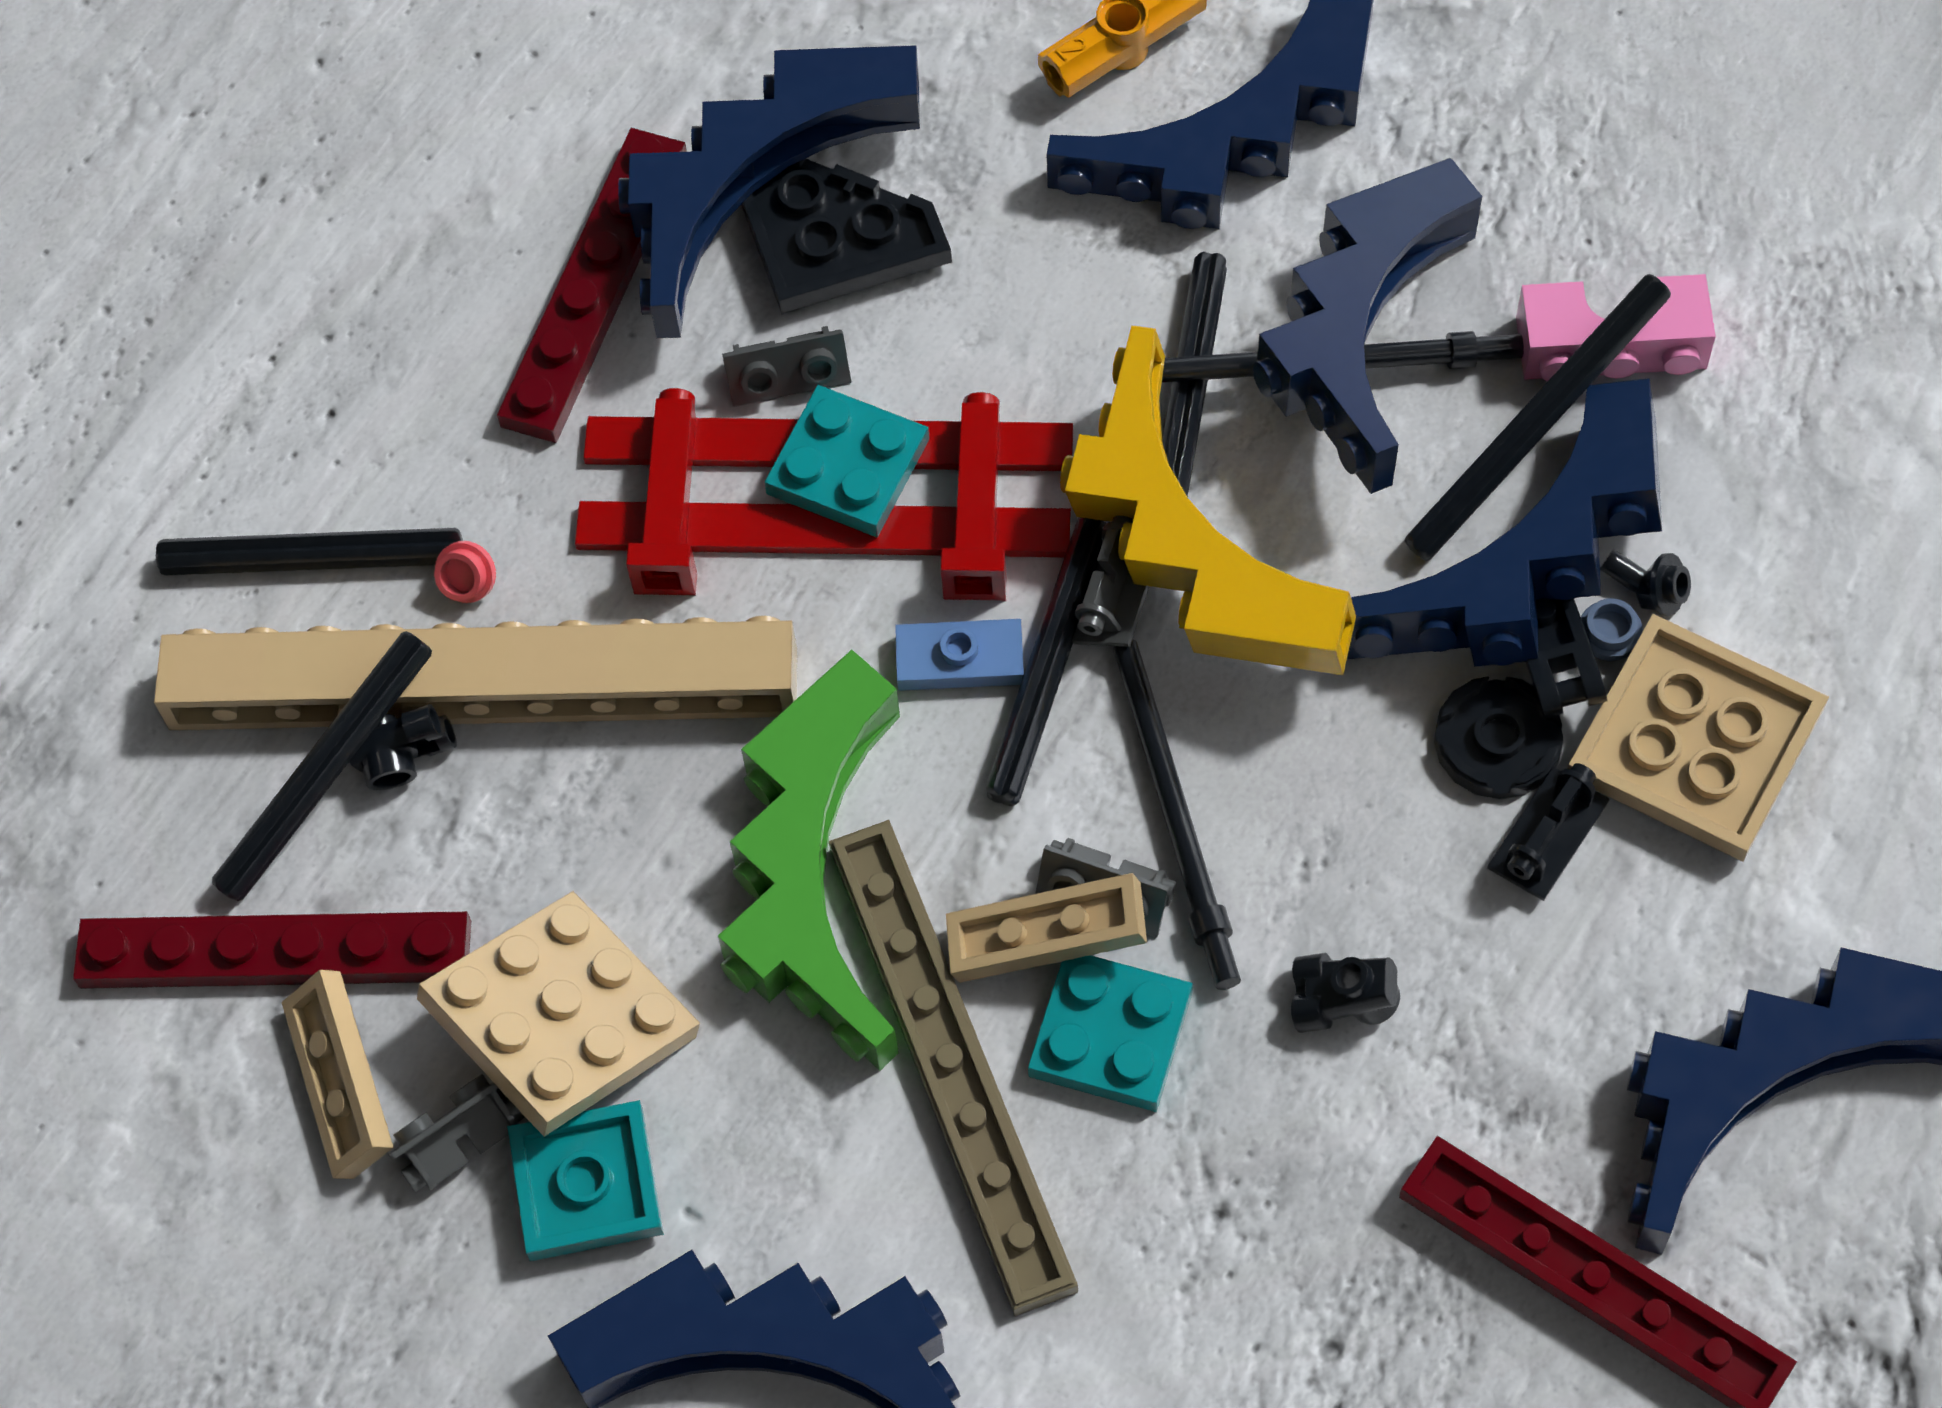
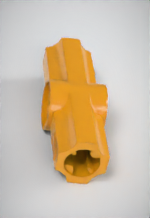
[1038,0,1207,98]

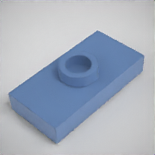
[895,619,1024,691]

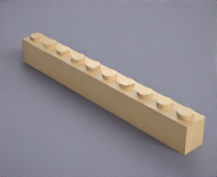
[154,616,797,730]

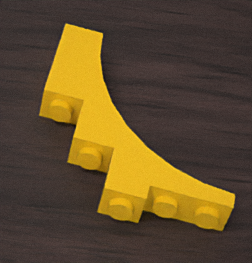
[1060,325,1356,675]

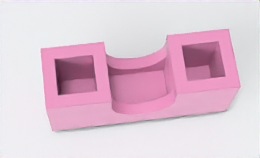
[1516,274,1716,381]

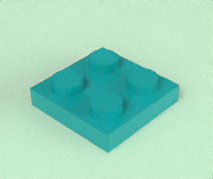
[764,385,929,538]
[1028,955,1193,1112]
[507,1100,664,1262]

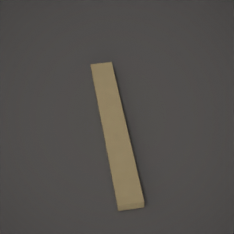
[828,820,1078,1316]

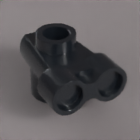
[350,704,457,790]
[1291,953,1400,1033]

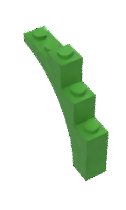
[718,649,900,1071]

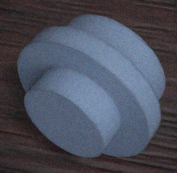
[1581,598,1643,661]

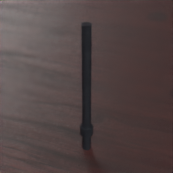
[1162,331,1524,383]
[1113,639,1241,990]

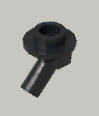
[1600,549,1691,616]

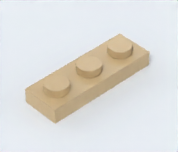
[946,873,1147,983]
[281,970,394,1179]

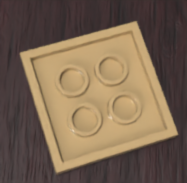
[1567,614,1829,862]
[417,891,700,1137]

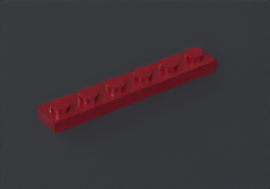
[497,127,687,443]
[73,911,472,989]
[1399,1135,1797,1408]

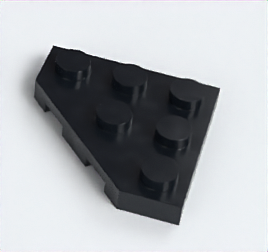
[741,159,952,314]

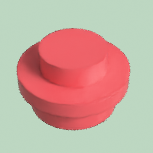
[434,541,496,603]

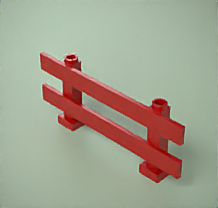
[575,388,1073,601]

